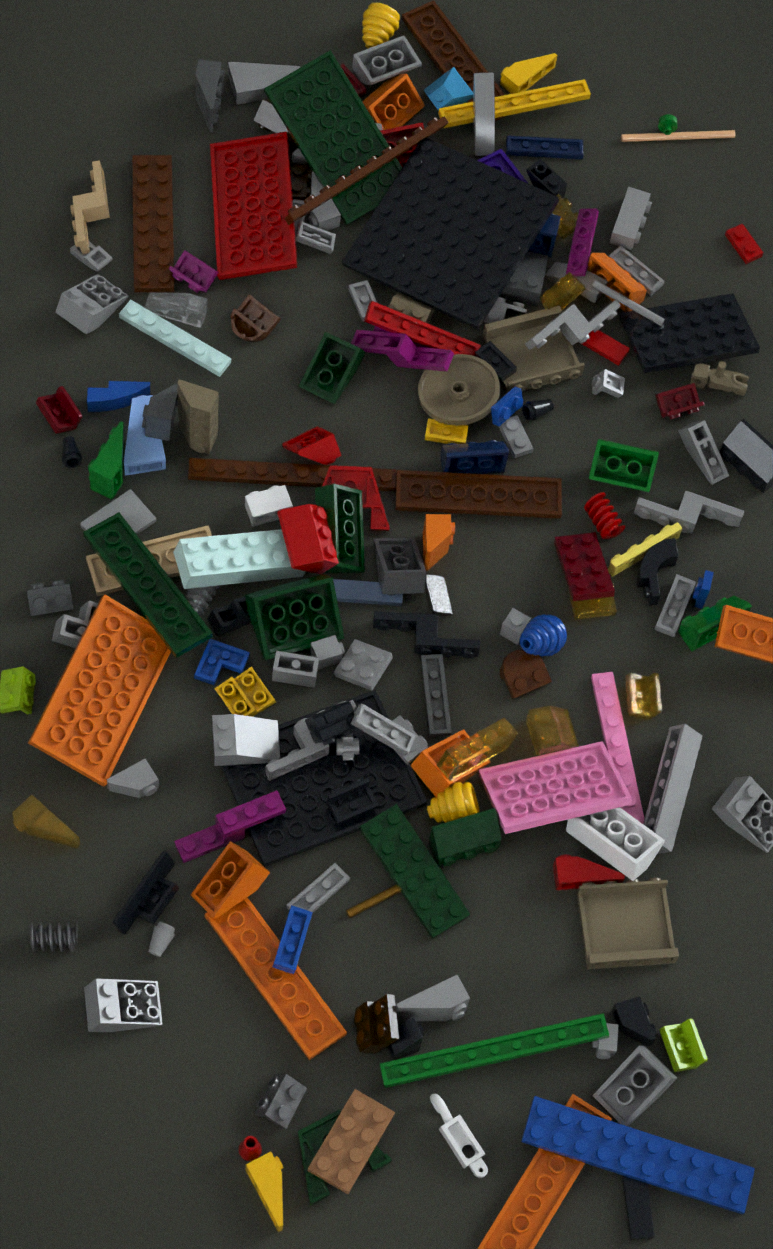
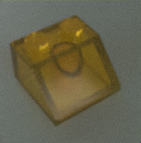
[526,705,579,756]

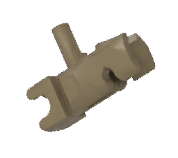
[690,361,749,396]

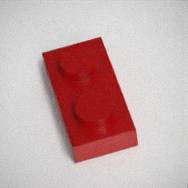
[725,223,764,264]

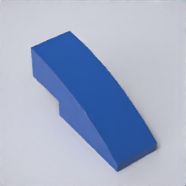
[87,381,150,412]

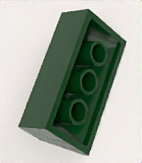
[315,484,365,573]

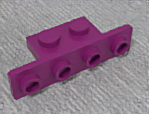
[566,208,599,277]

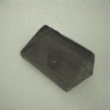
[425,574,453,617]

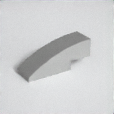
[544,262,608,303]

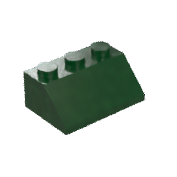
[428,808,502,866]

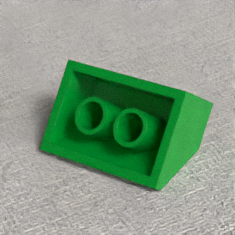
[589,439,659,492]
[678,595,752,652]

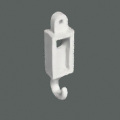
[430,1094,488,1178]

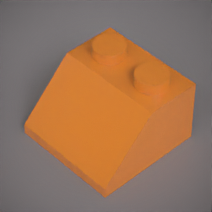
[422,514,455,571]

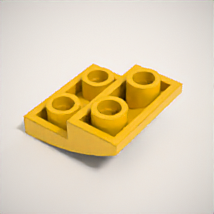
[214,666,276,717]

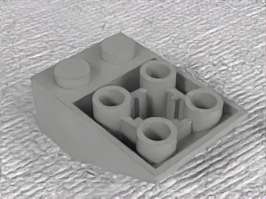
[56,274,128,334]
[712,776,773,853]
[84,979,163,1032]

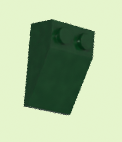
[298,332,366,404]

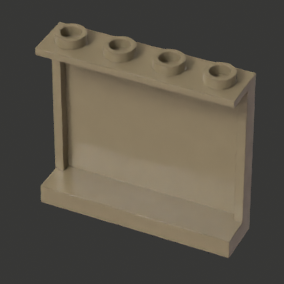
[483,305,585,394]
[577,878,679,970]

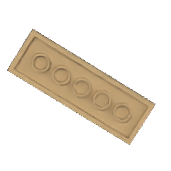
[86,525,212,596]

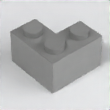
[52,601,98,648]

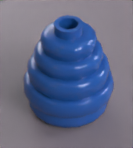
[520,614,567,656]

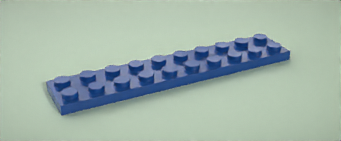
[521,1096,755,1214]

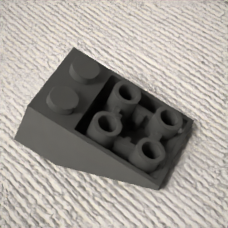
[195,59,225,133]

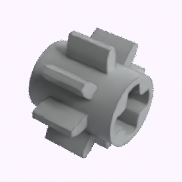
[336,733,359,761]

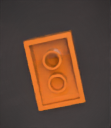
[411,729,490,797]
[191,841,270,919]

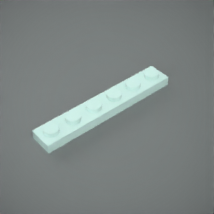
[119,299,231,377]

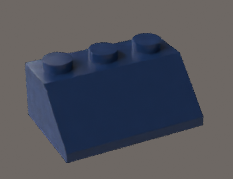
[440,440,509,474]

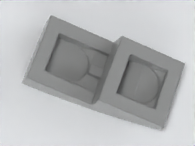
[70,241,113,271]

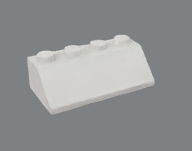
[566,807,665,881]

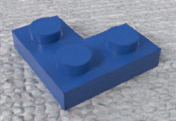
[194,639,250,685]

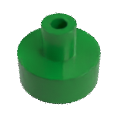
[658,114,678,135]

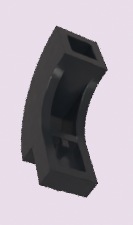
[637,538,679,606]

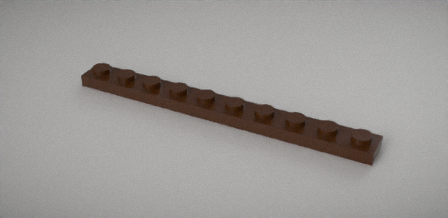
[285,116,449,225]
[188,458,396,492]

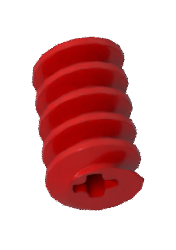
[584,492,625,539]

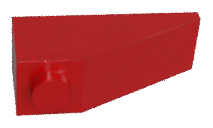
[553,854,625,890]

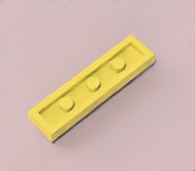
[608,522,682,577]

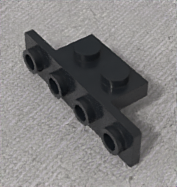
[113,851,179,934]

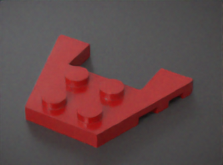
[315,465,390,531]

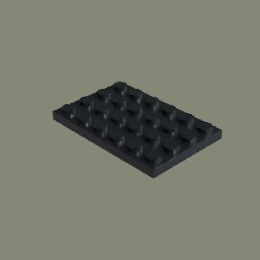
[620,293,760,373]

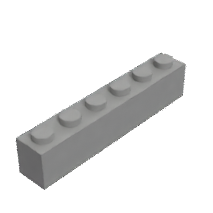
[643,724,702,854]

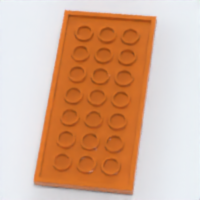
[28,594,171,786]

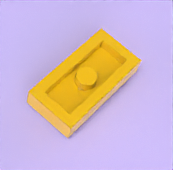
[424,418,469,444]

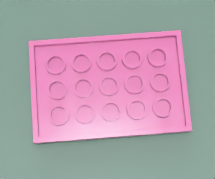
[479,741,632,834]

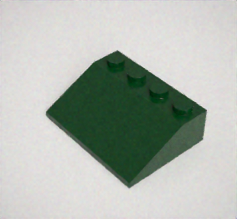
[245,574,345,660]

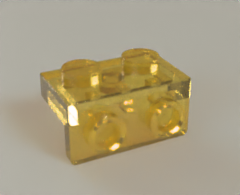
[540,272,586,310]
[625,673,662,720]

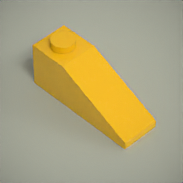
[500,53,558,94]
[245,1151,284,1232]

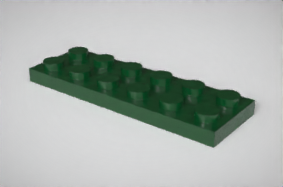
[359,804,470,939]

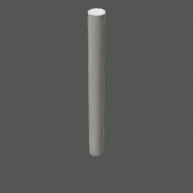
[592,280,665,326]

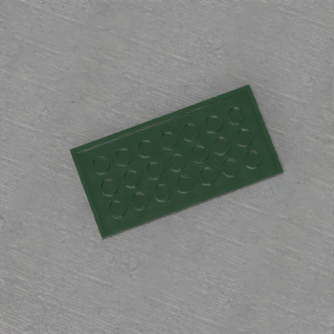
[263,50,402,226]

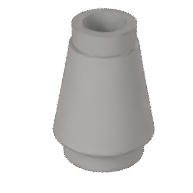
[148,922,175,957]

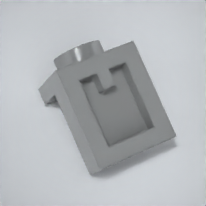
[591,369,625,398]

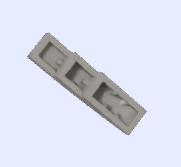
[473,72,495,156]

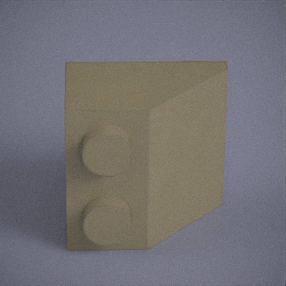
[388,292,435,324]

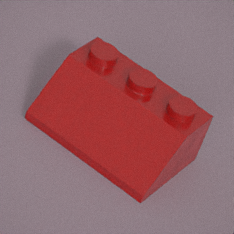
[277,504,339,574]

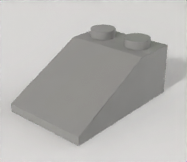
[212,714,280,766]
[396,975,470,1022]
[593,1045,677,1126]

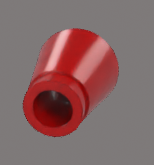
[239,1136,262,1161]

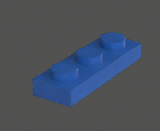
[272,905,313,974]

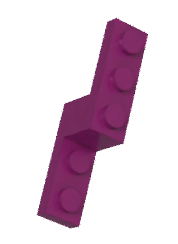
[351,330,454,372]
[174,791,286,863]

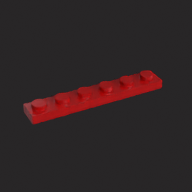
[364,301,481,356]

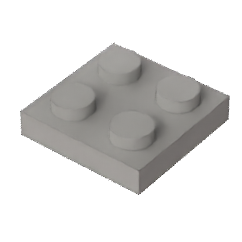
[334,639,393,691]

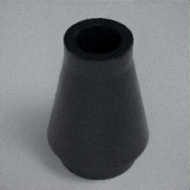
[522,399,554,421]
[62,436,82,468]

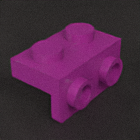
[169,250,219,293]

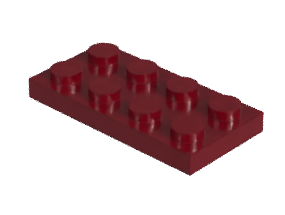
[554,532,615,601]

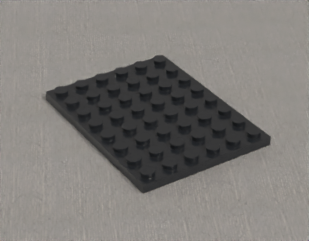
[221,690,427,867]

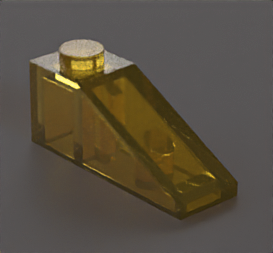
[12,795,80,848]

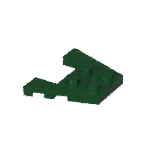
[298,1110,392,1205]

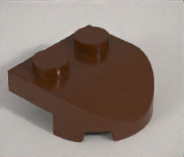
[230,294,281,342]
[500,650,552,699]

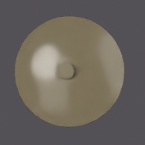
[418,354,500,426]

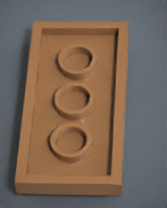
[307,1089,395,1194]

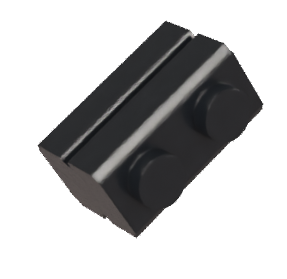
[305,701,355,745]

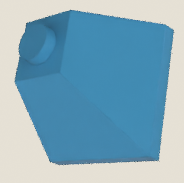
[423,67,473,111]

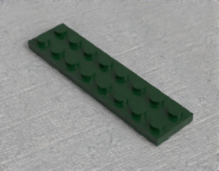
[83,512,213,658]

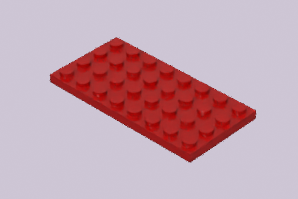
[210,131,297,280]

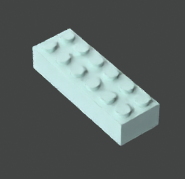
[173,529,306,589]

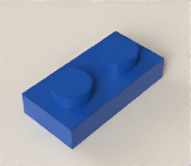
[491,387,523,426]
[692,570,714,609]

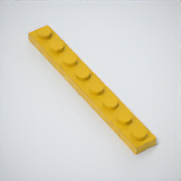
[438,79,591,128]

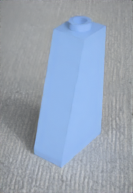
[124,395,166,476]

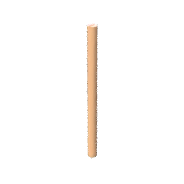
[621,130,735,142]

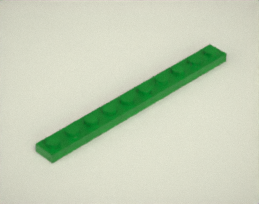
[380,1013,609,1088]

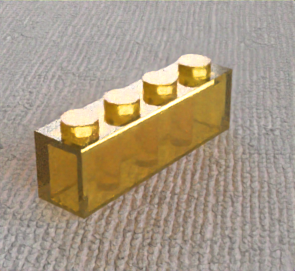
[437,717,518,781]

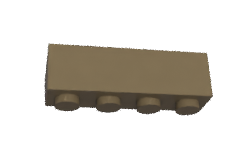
[177,379,219,454]

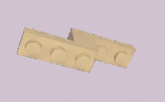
[70,160,110,255]

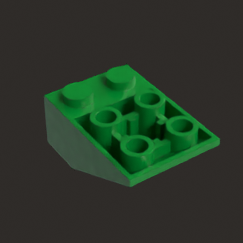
[88,421,124,500]

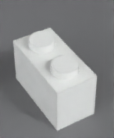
[245,485,293,527]

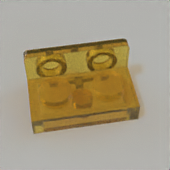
[552,194,578,239]
[570,583,617,620]

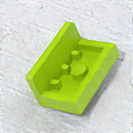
[0,666,36,714]
[659,1018,708,1072]

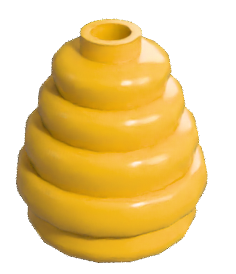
[362,2,400,49]
[427,782,480,823]

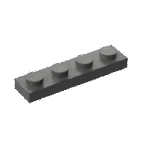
[421,654,452,738]

